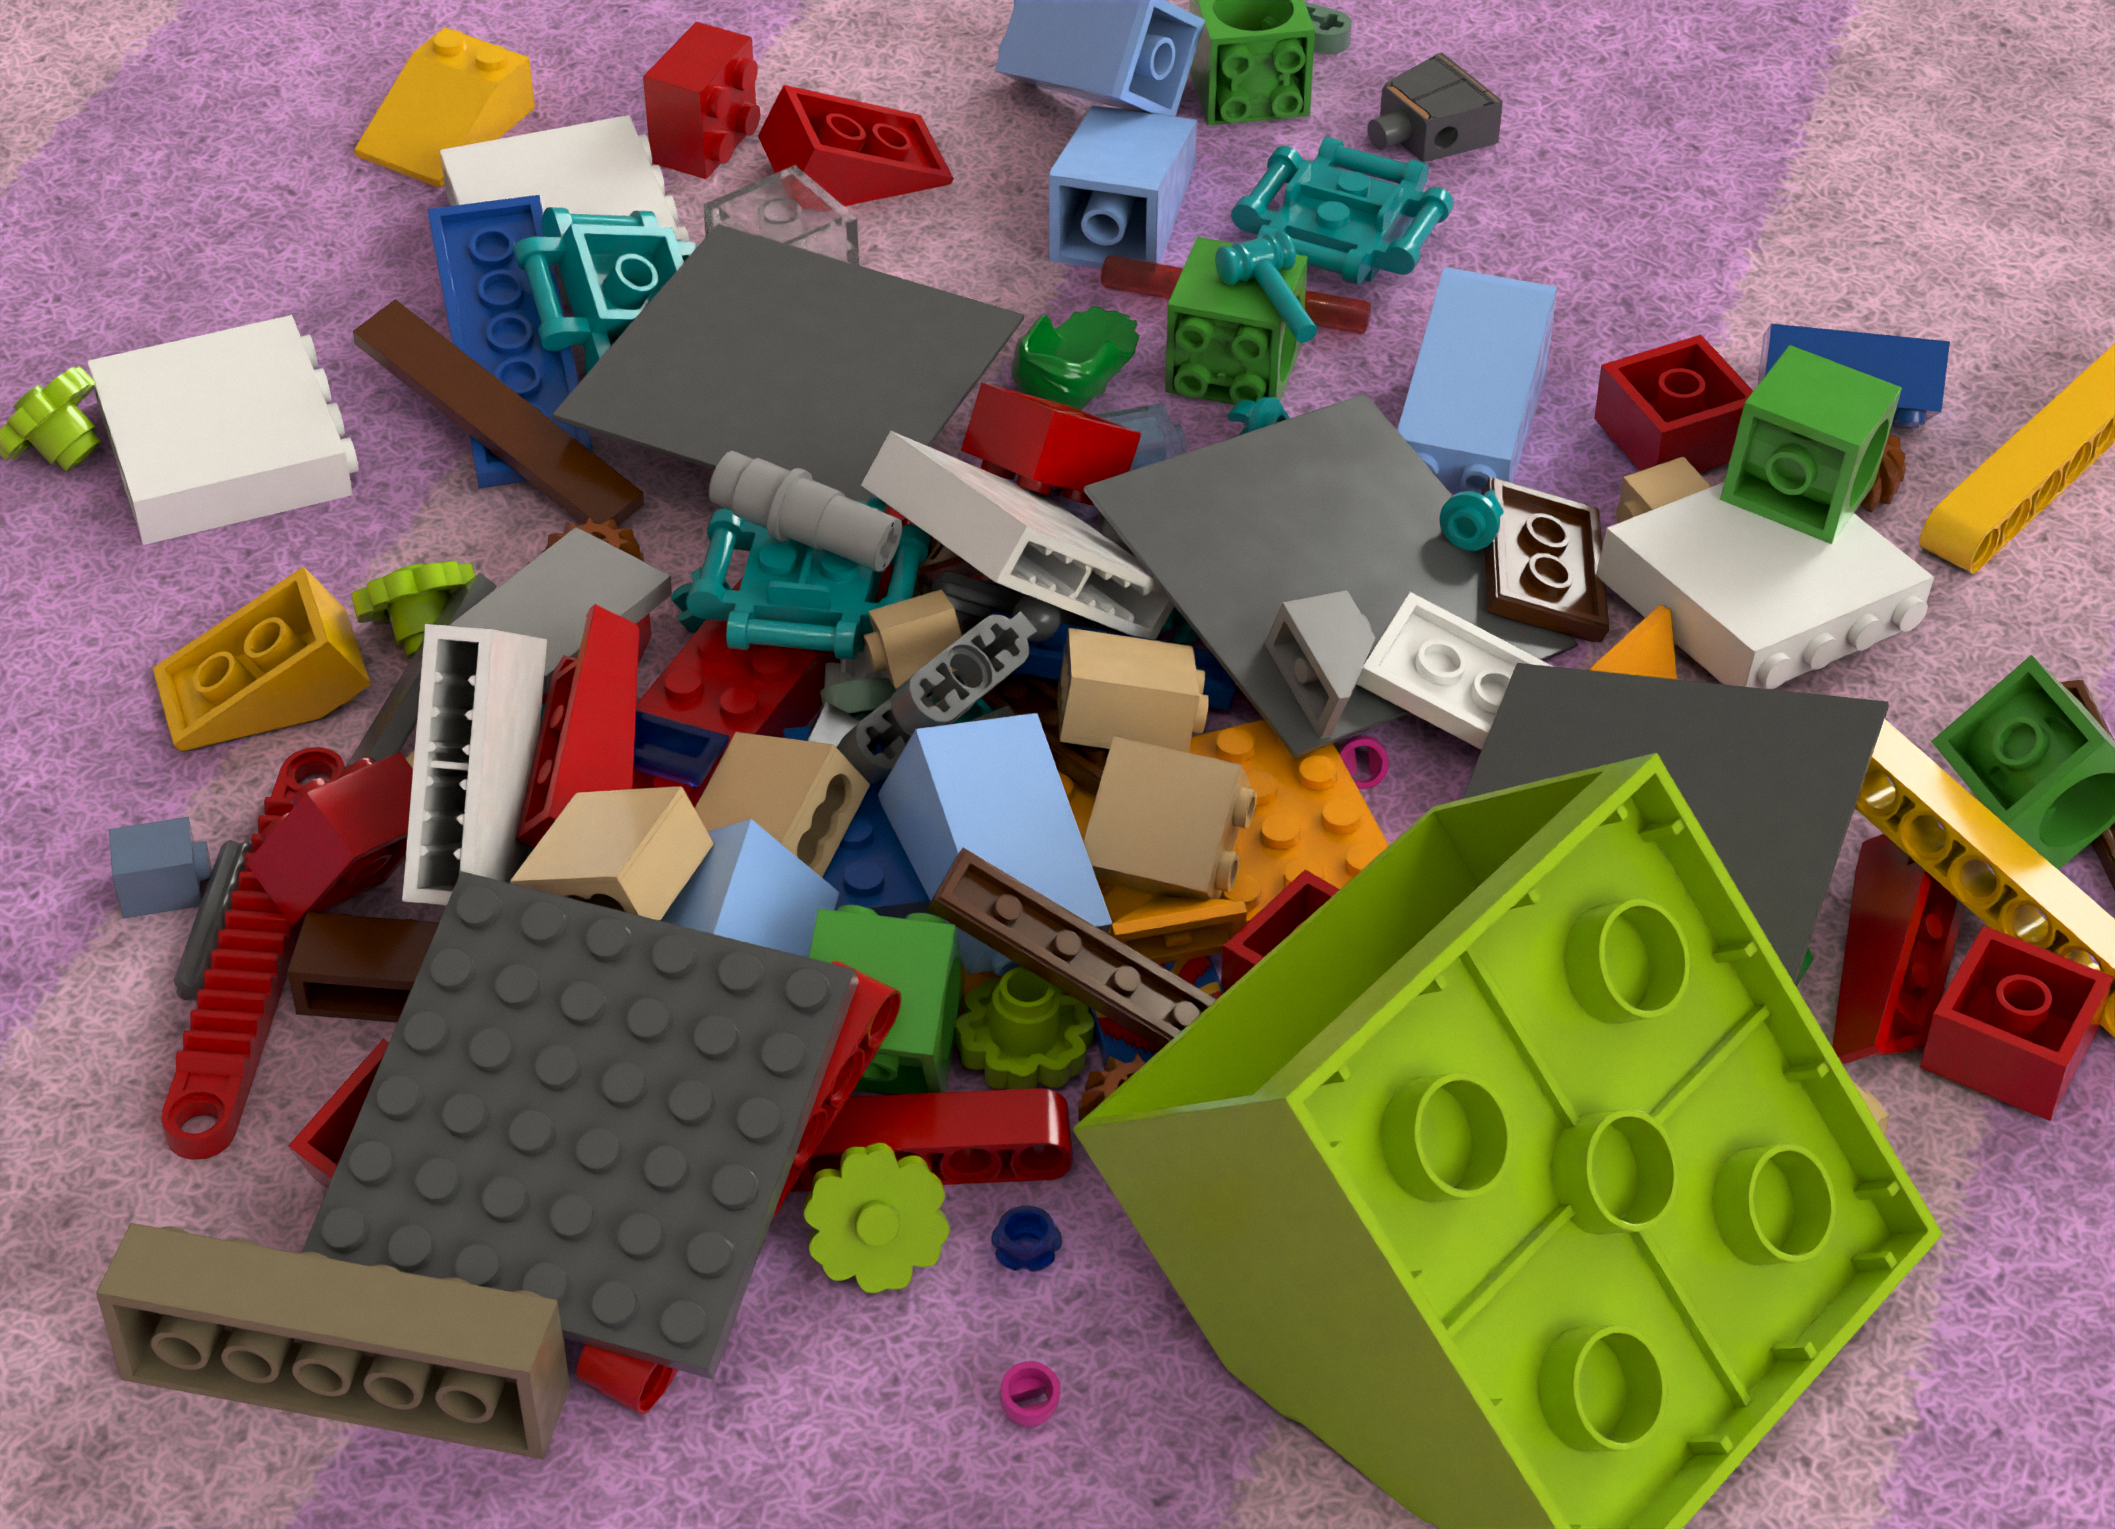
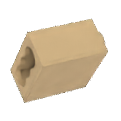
[1057,628,1208,752]
[695,732,870,877]
[1083,736,1257,899]
[510,786,714,921]

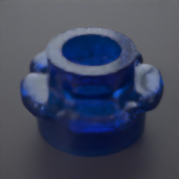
[991,1205,1062,1272]

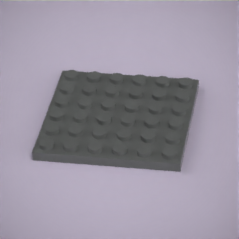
[301,871,859,1380]

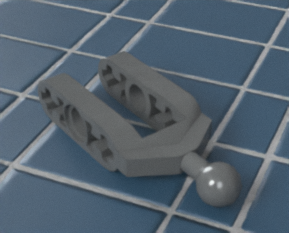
[839,595,1061,784]

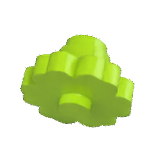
[0,366,102,473]
[351,561,475,659]
[955,966,1094,1090]
[803,1143,950,1294]

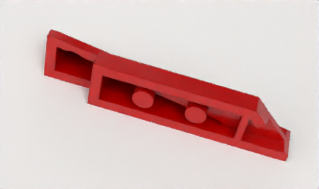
[515,604,639,848]
[1832,834,1966,1064]

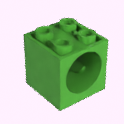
[1189,0,1315,126]
[1165,237,1308,405]
[1720,345,1902,544]
[1931,655,2115,870]
[809,905,966,1095]

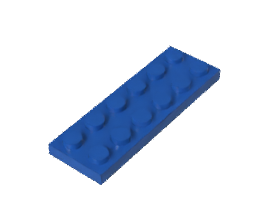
[427,195,593,488]

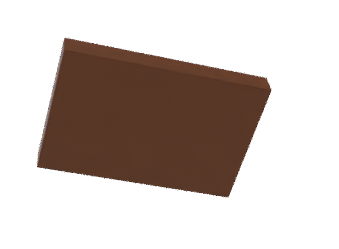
[1482,477,1609,642]

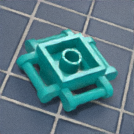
[1231,136,1454,285]
[513,207,698,375]
[686,496,931,660]

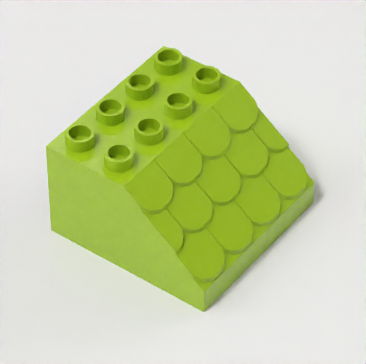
[1072,753,1943,1529]

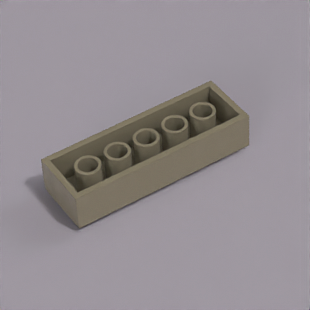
[96,1223,571,1460]

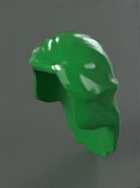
[1011,306,1139,410]

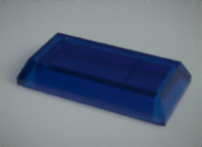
[633,710,729,788]

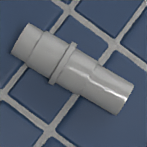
[709,451,902,572]

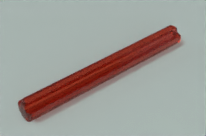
[1101,255,1372,334]

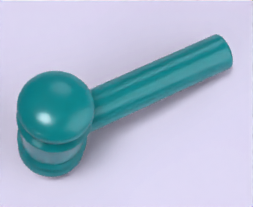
[1215,231,1317,343]

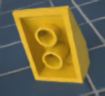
[354,27,535,188]
[152,566,371,752]

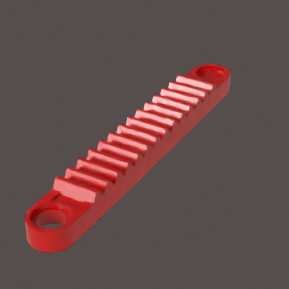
[161,747,345,1160]

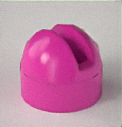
[1338,735,1389,789]
[1000,1361,1061,1427]

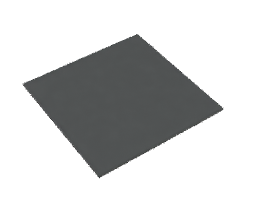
[552,224,1024,502]
[1083,394,1578,758]
[1462,663,1889,984]

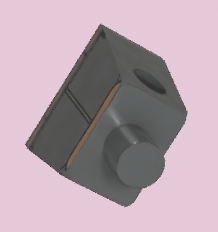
[1367,53,1503,162]

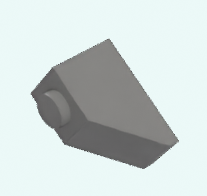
[1264,590,1376,739]

